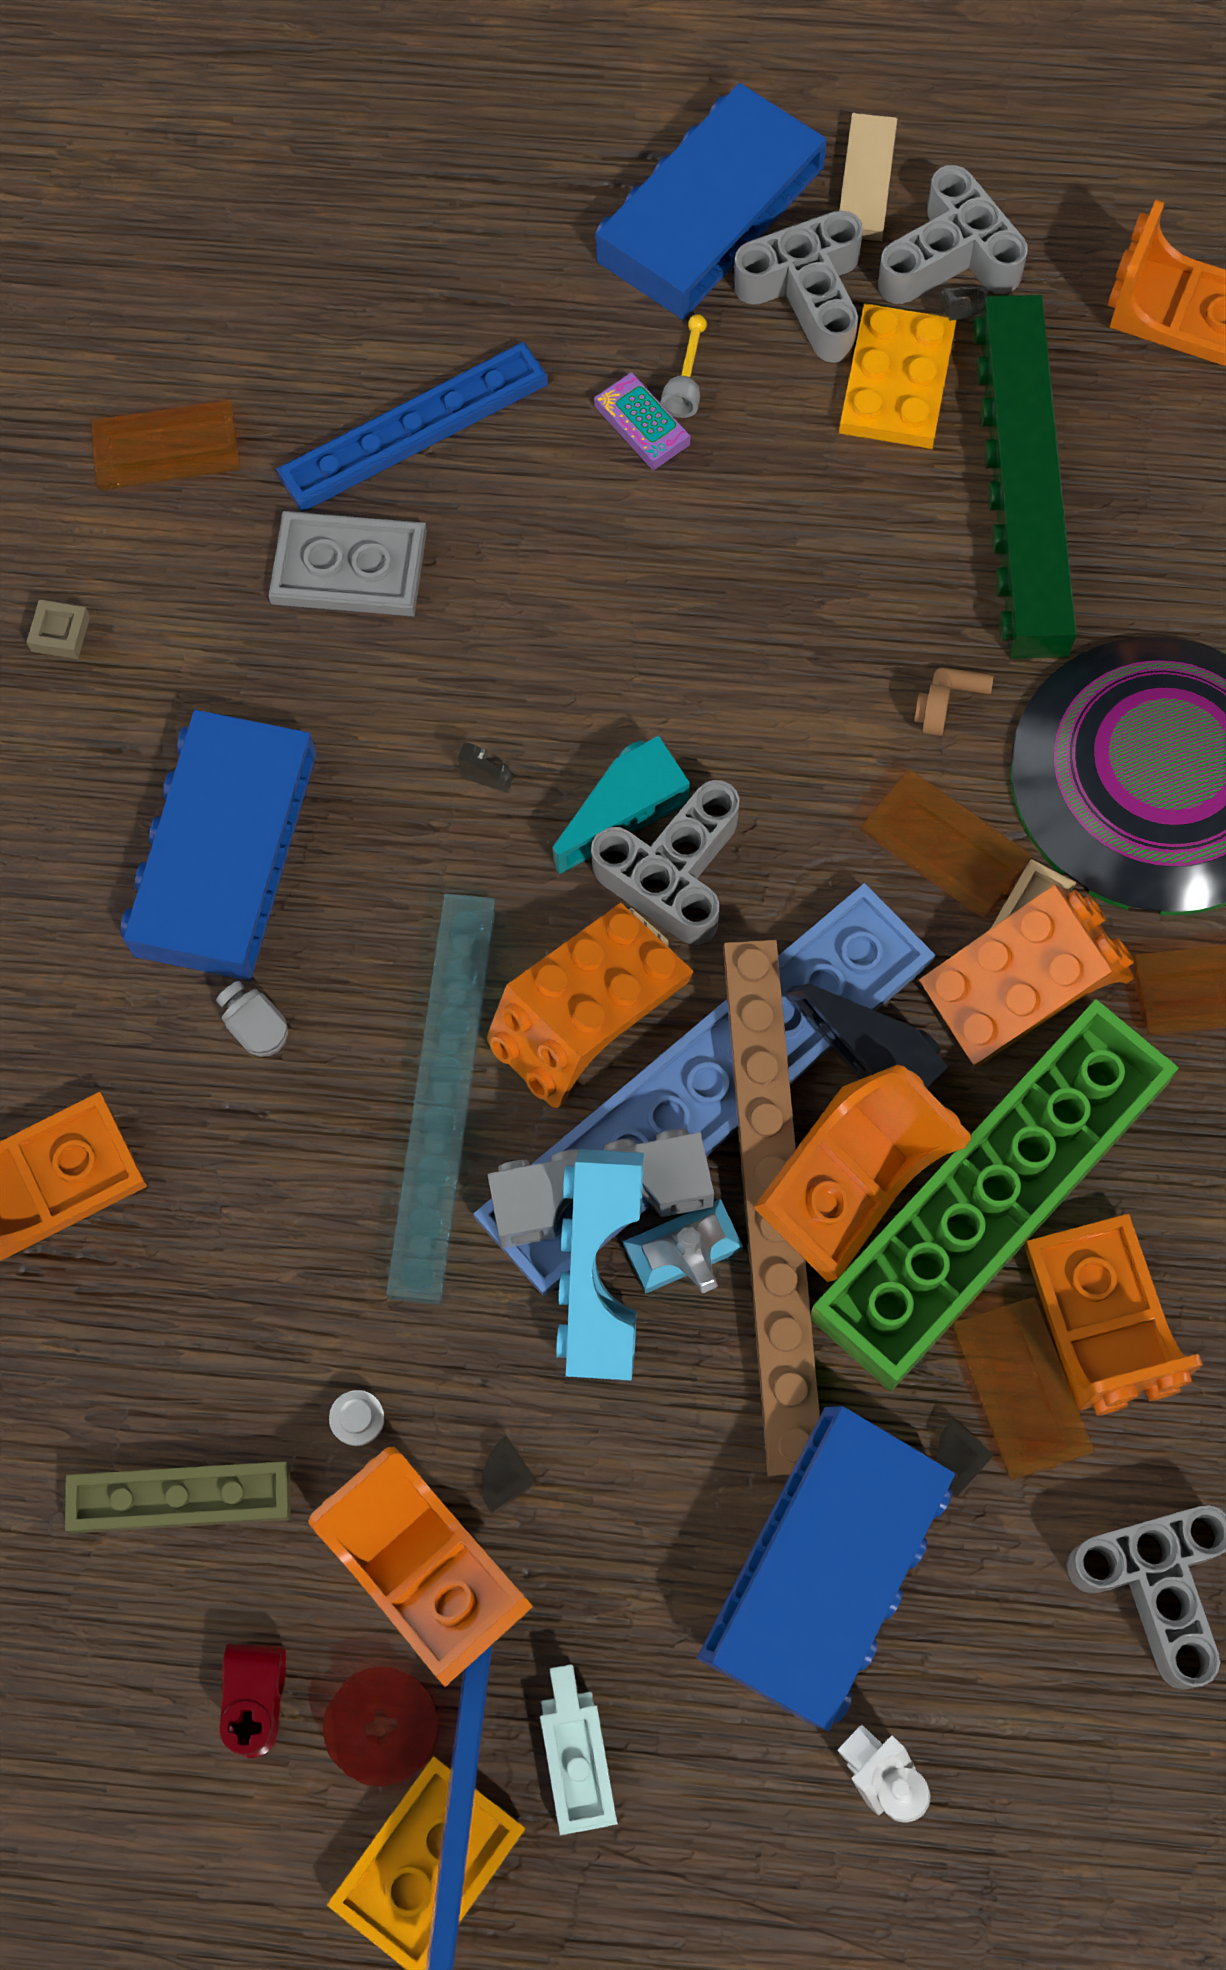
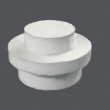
[329,1390,385,1446]

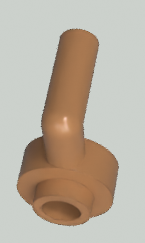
[914,667,994,736]

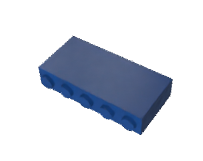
[595,82,827,320]
[120,710,317,982]
[696,1406,956,1731]

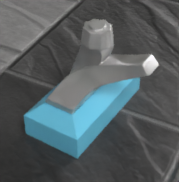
[623,1199,743,1294]

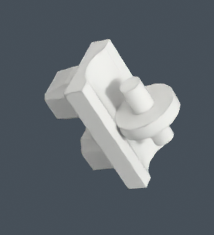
[838,1725,931,1823]

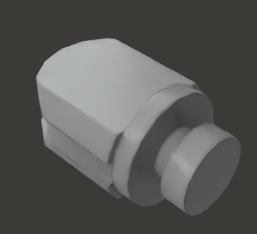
[216,981,289,1057]

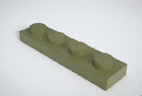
[65,1461,291,1534]

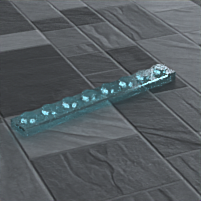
[386,893,496,1305]

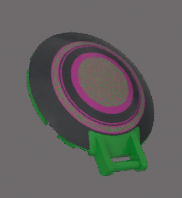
[1010,637,1226,915]

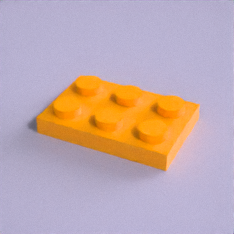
[839,304,956,449]
[327,1756,526,1970]

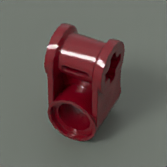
[219,1644,286,1759]

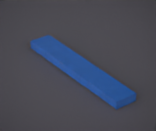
[277,341,548,513]
[425,1645,492,1970]

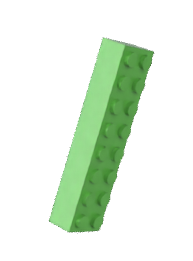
[811,999,1179,1393]

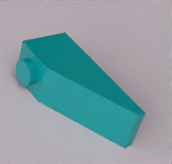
[553,735,690,874]

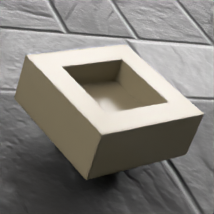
[26,600,90,659]

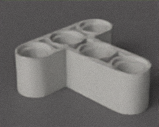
[878,165,1028,304]
[733,210,863,363]
[591,780,739,945]
[1066,1505,1226,1690]

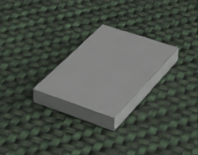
[269,511,427,616]

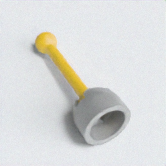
[660,314,707,418]

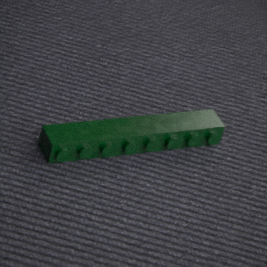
[973,295,1077,659]

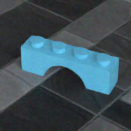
[557,1149,645,1380]

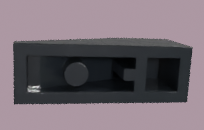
[785,984,949,1088]

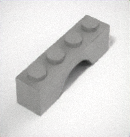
[487,1129,714,1249]

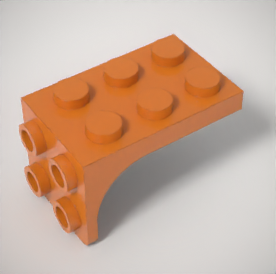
[1107,199,1226,366]
[919,884,1135,1067]
[487,903,694,1108]
[753,1065,971,1282]
[0,1092,147,1261]
[1023,1214,1203,1416]
[308,1447,533,1687]

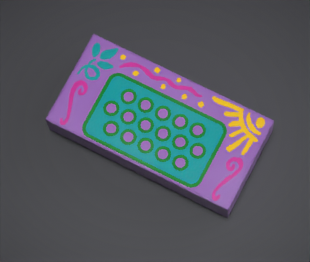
[594,372,690,471]

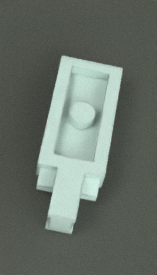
[540,1664,617,1835]

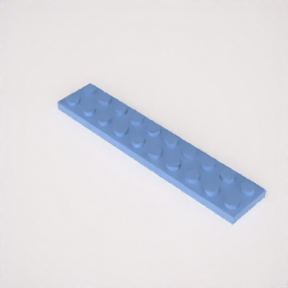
[473,883,935,1297]

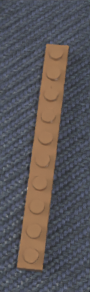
[723,940,820,1477]

